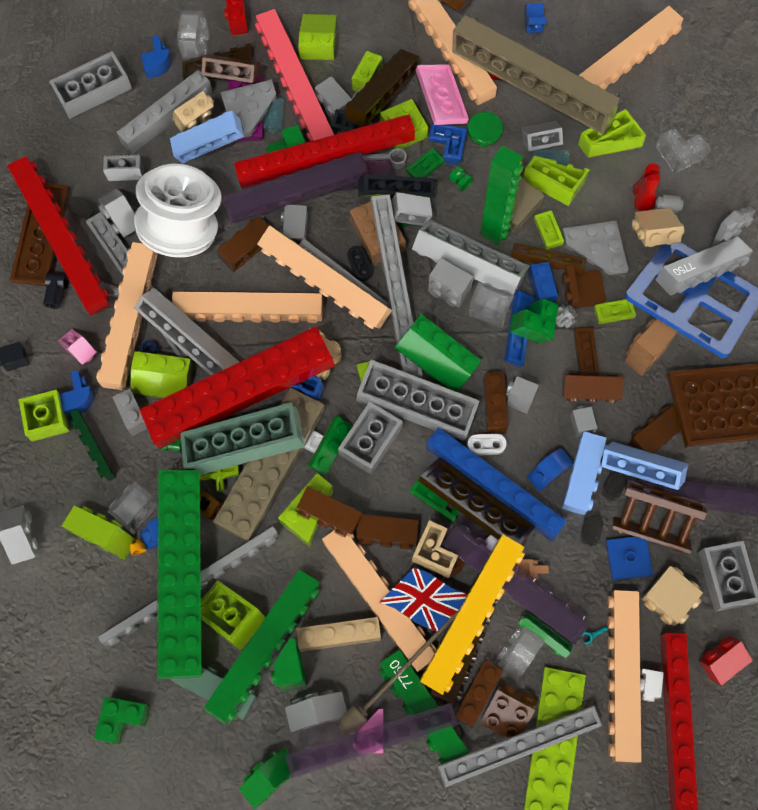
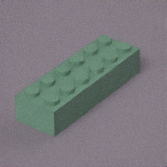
[180,402,305,475]

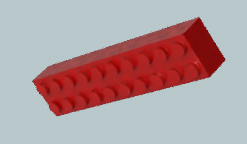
[139,326,335,449]

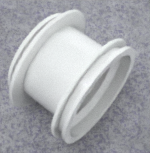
[134,164,222,257]

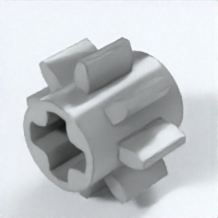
[556,304,577,328]

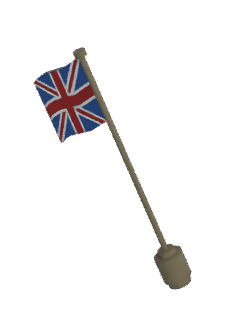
[337,568,467,738]

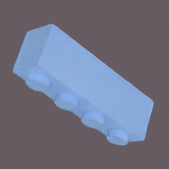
[170,110,244,164]
[561,431,608,515]
[601,441,688,490]

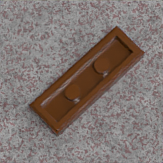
[573,327,599,373]

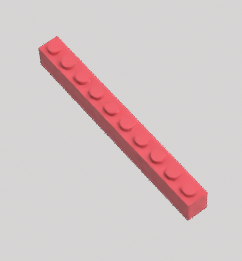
[254,9,334,142]

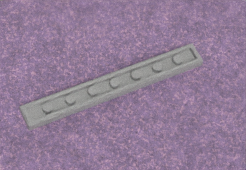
[437,706,602,787]

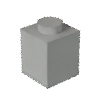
[570,406,597,437]

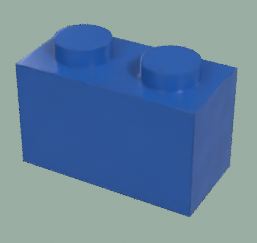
[528,262,558,303]

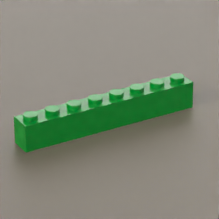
[480,145,524,245]
[204,570,320,725]

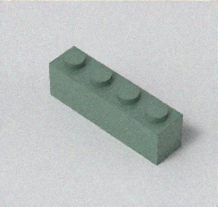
[171,666,257,720]

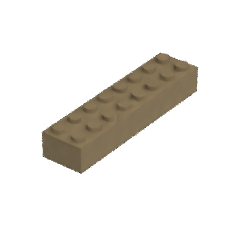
[213,388,325,543]

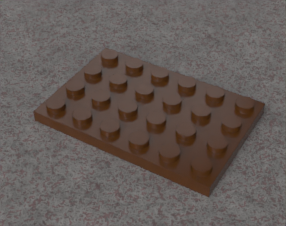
[667,364,758,448]

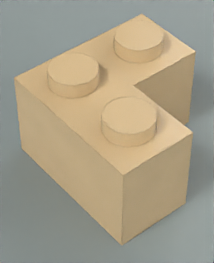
[412,520,458,578]

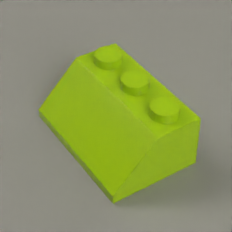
[131,351,194,398]

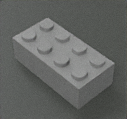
[49,51,132,119]

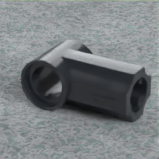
[43,271,69,309]

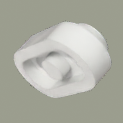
[467,434,507,455]

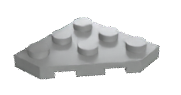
[221,79,277,139]
[711,206,755,247]
[562,220,629,275]

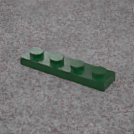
[70,409,116,481]

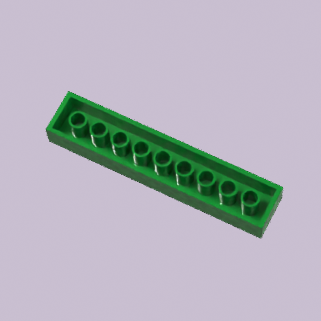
[156,470,201,680]

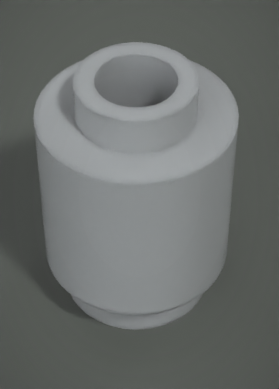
[655,194,683,214]

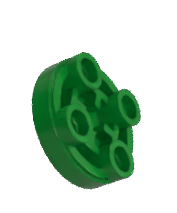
[467,112,503,148]

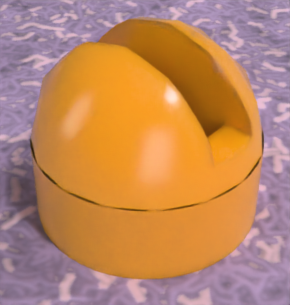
[130,539,147,555]

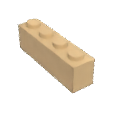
[296,617,381,652]

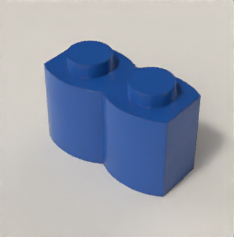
[288,376,325,401]

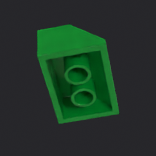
[271,638,307,691]

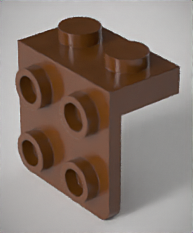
[562,265,606,309]
[481,680,538,739]

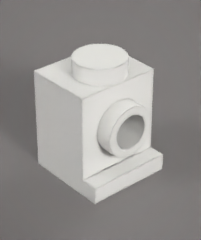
[640,669,663,702]

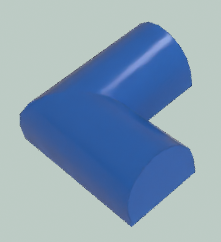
[429,123,467,165]

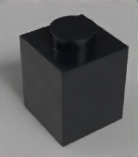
[0,342,29,372]

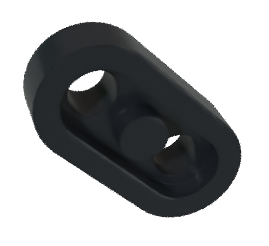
[347,246,372,281]

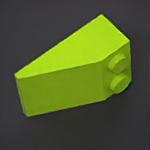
[298,14,337,60]
[201,580,266,651]

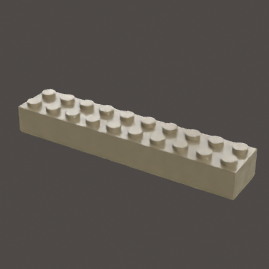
[452,15,620,135]

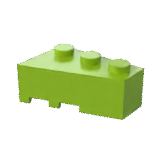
[578,109,646,158]
[278,473,333,548]
[62,505,136,561]

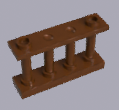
[612,480,707,554]

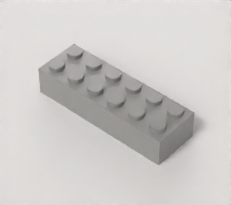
[412,220,530,297]
[356,360,480,442]

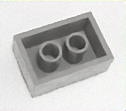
[338,401,403,475]
[698,541,758,612]

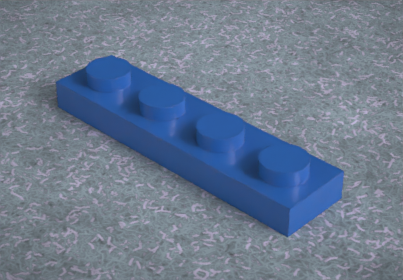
[504,291,534,367]

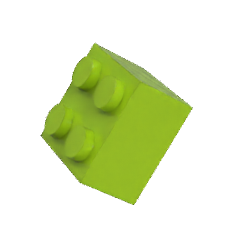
[380,99,428,149]
[18,389,70,442]

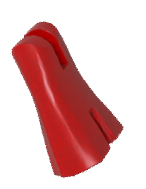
[633,163,661,211]

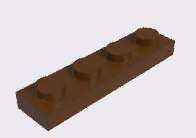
[511,243,586,274]

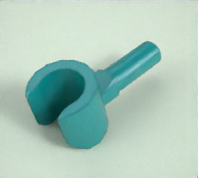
[580,626,607,645]

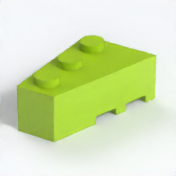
[523,156,590,206]

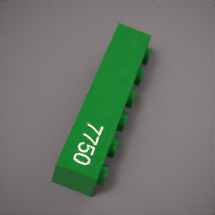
[378,650,469,765]

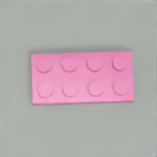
[416,64,469,125]

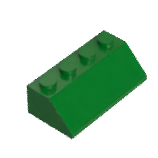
[394,314,481,392]

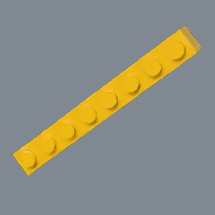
[420,535,525,695]

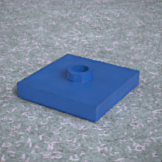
[605,537,653,581]

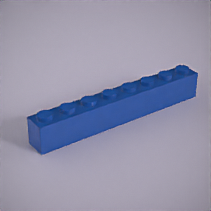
[426,427,567,541]

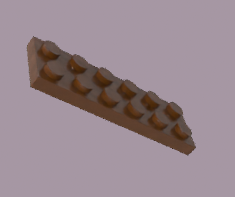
[10,184,70,286]

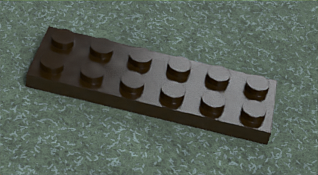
[418,457,535,545]

